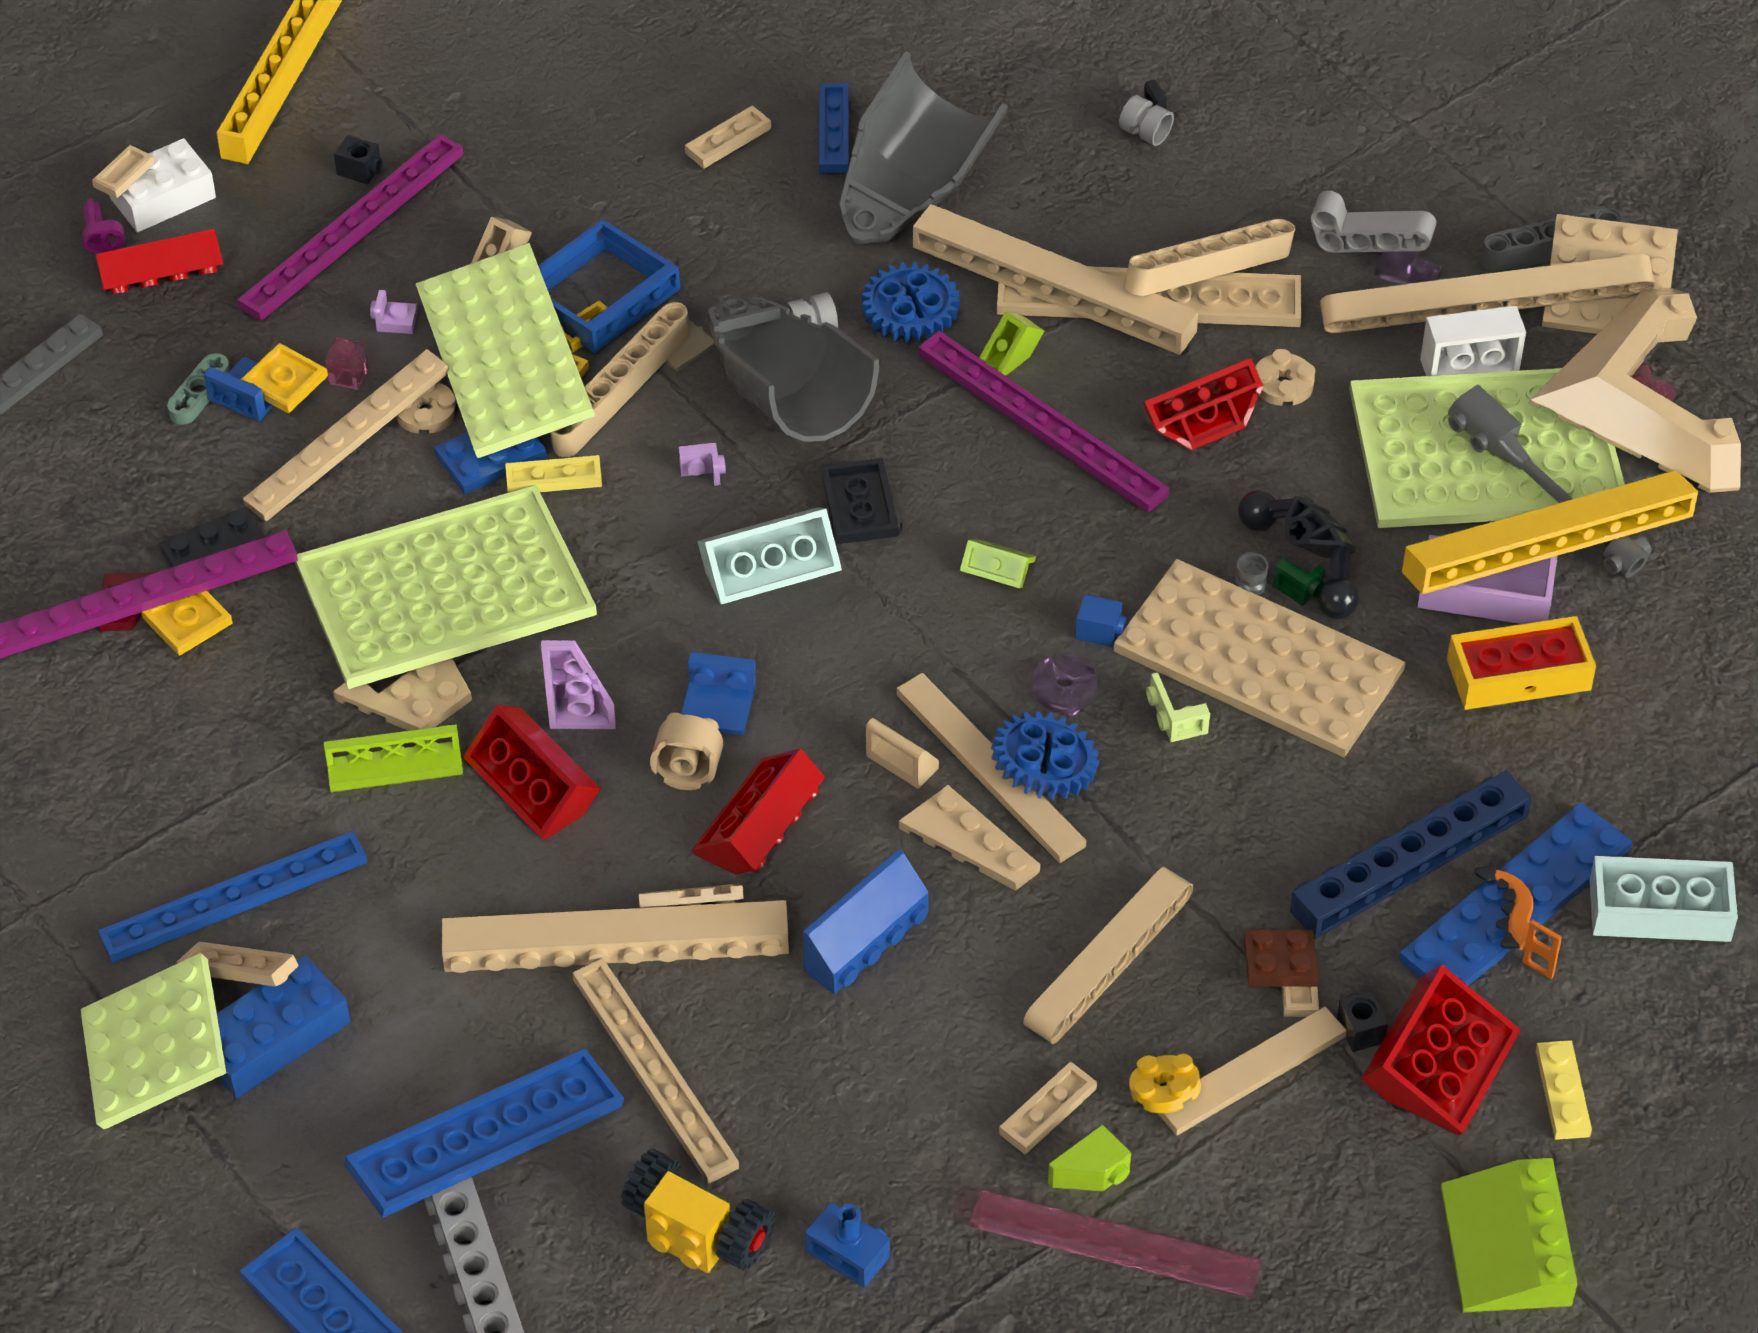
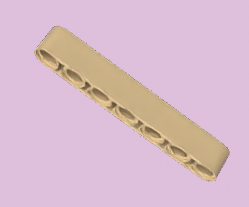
[1124,219,1295,296]
[550,302,690,457]
[1023,867,1193,1044]

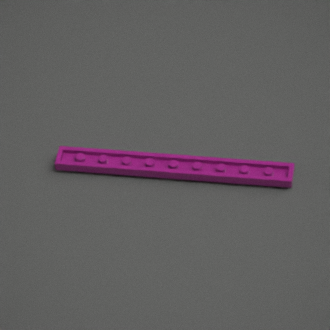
[238,134,463,321]
[918,331,1169,513]
[0,530,298,658]

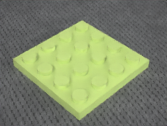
[81,953,226,1130]

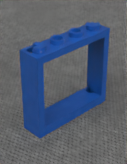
[538,219,681,353]

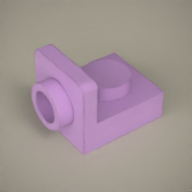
[370,290,418,334]
[679,443,726,486]

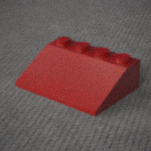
[1361,965,1521,1135]

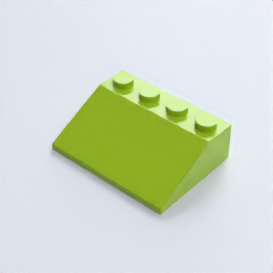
[1441,1158,1578,1313]

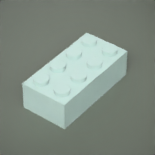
[1589,856,1738,942]

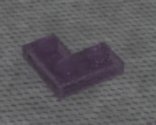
[1374,251,1442,285]

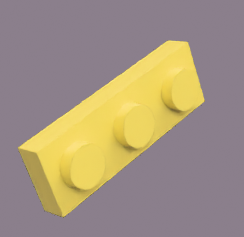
[505,455,602,493]
[1536,1041,1592,1140]

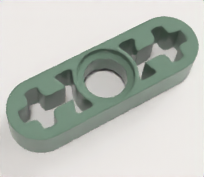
[167,353,230,425]

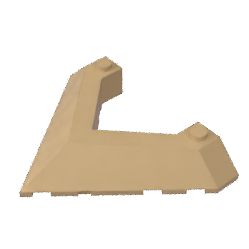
[1528,288,1741,493]

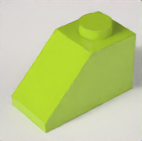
[979,311,1045,376]
[1048,1125,1131,1191]

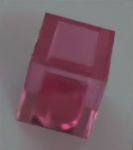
[325,337,369,390]

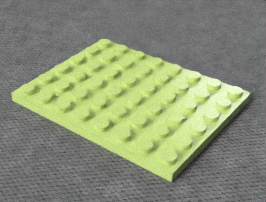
[1349,368,1625,528]
[295,485,597,689]

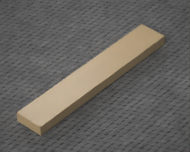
[1158,1006,1347,1136]

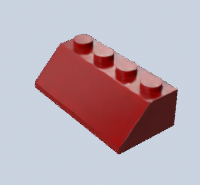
[95,229,223,295]
[463,705,601,839]
[691,748,825,875]

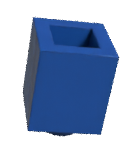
[1075,595,1126,647]

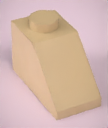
[471,217,532,264]

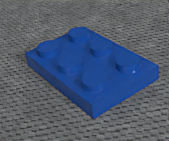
[434,432,547,495]

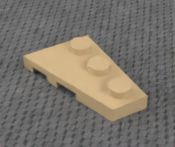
[638,883,744,908]

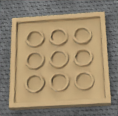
[1542,214,1678,343]

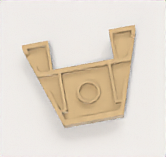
[333,658,472,731]

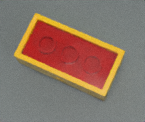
[1447,616,1596,710]

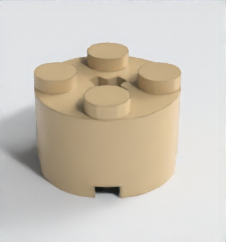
[650,713,723,790]

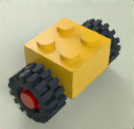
[621,1148,775,1274]

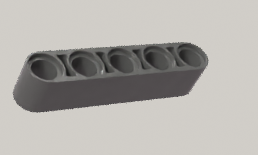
[1481,207,1622,273]

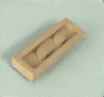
[685,105,771,169]
[999,1061,1097,1155]

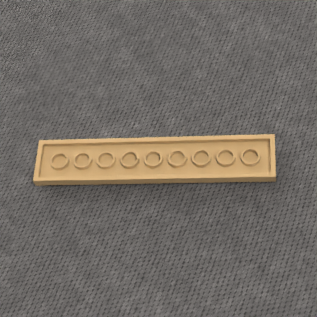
[997,266,1301,327]

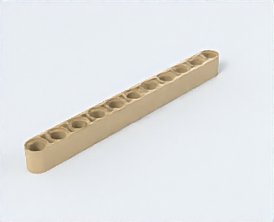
[1320,254,1655,333]

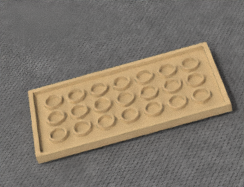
[1114,559,1405,758]

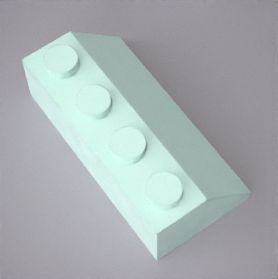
[697,507,842,604]

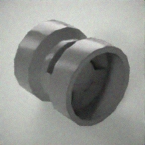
[1235,552,1268,596]

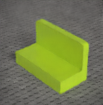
[960,539,1036,589]

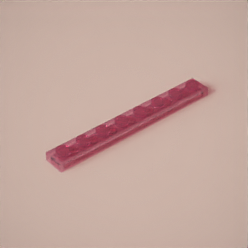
[971,1190,1262,1298]

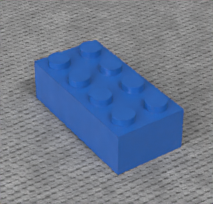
[217,955,351,1099]

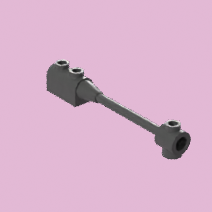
[1448,384,1651,578]

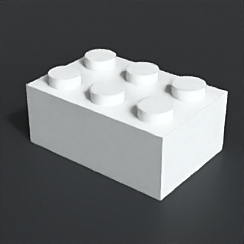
[110,138,216,232]
[1420,306,1526,376]

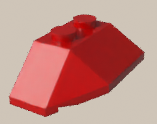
[1143,358,1263,451]

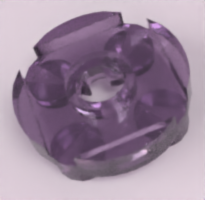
[1033,654,1098,716]

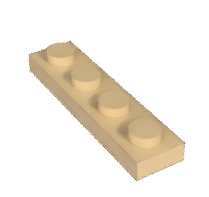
[177,941,299,987]

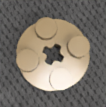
[1255,349,1315,406]
[396,382,456,434]

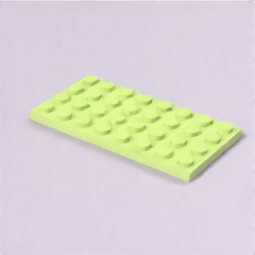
[416,243,595,458]

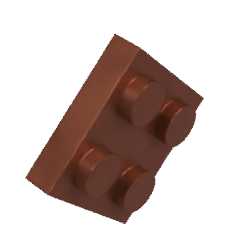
[1244,929,1319,987]

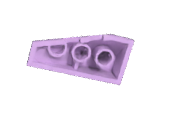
[541,640,616,729]

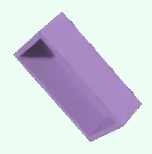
[1417,535,1558,624]

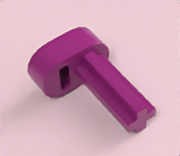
[82,199,125,253]

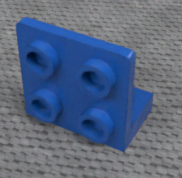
[204,357,274,422]
[681,652,756,735]

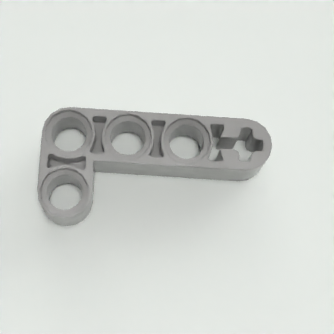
[1311,190,1436,253]

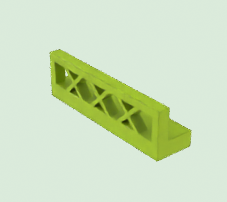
[324,724,463,792]

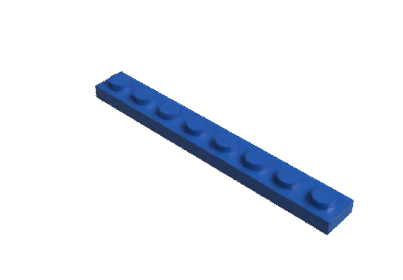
[98,831,367,963]

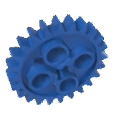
[862,262,960,343]
[991,711,1099,800]

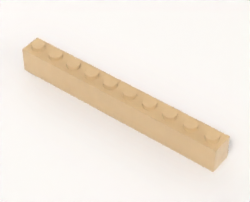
[913,204,1198,355]
[442,900,789,973]

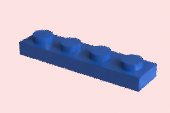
[819,83,849,173]

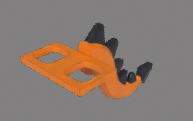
[1474,865,1562,979]

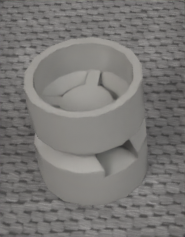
[1119,95,1174,146]
[785,292,838,328]

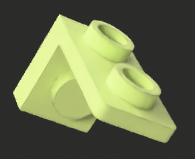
[1146,672,1210,742]

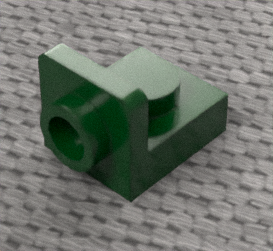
[1272,558,1325,606]

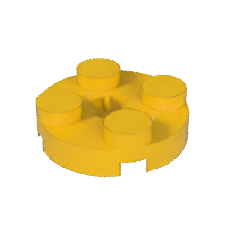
[1129,1054,1201,1113]

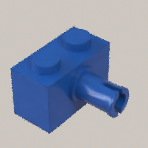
[805,1202,890,1288]

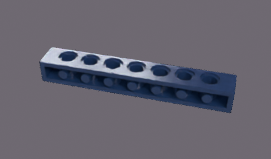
[1290,770,1532,939]

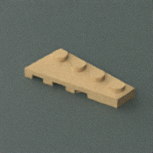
[899,785,1040,891]

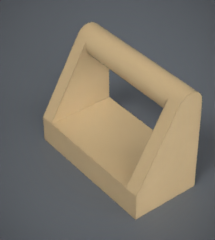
[866,718,939,789]

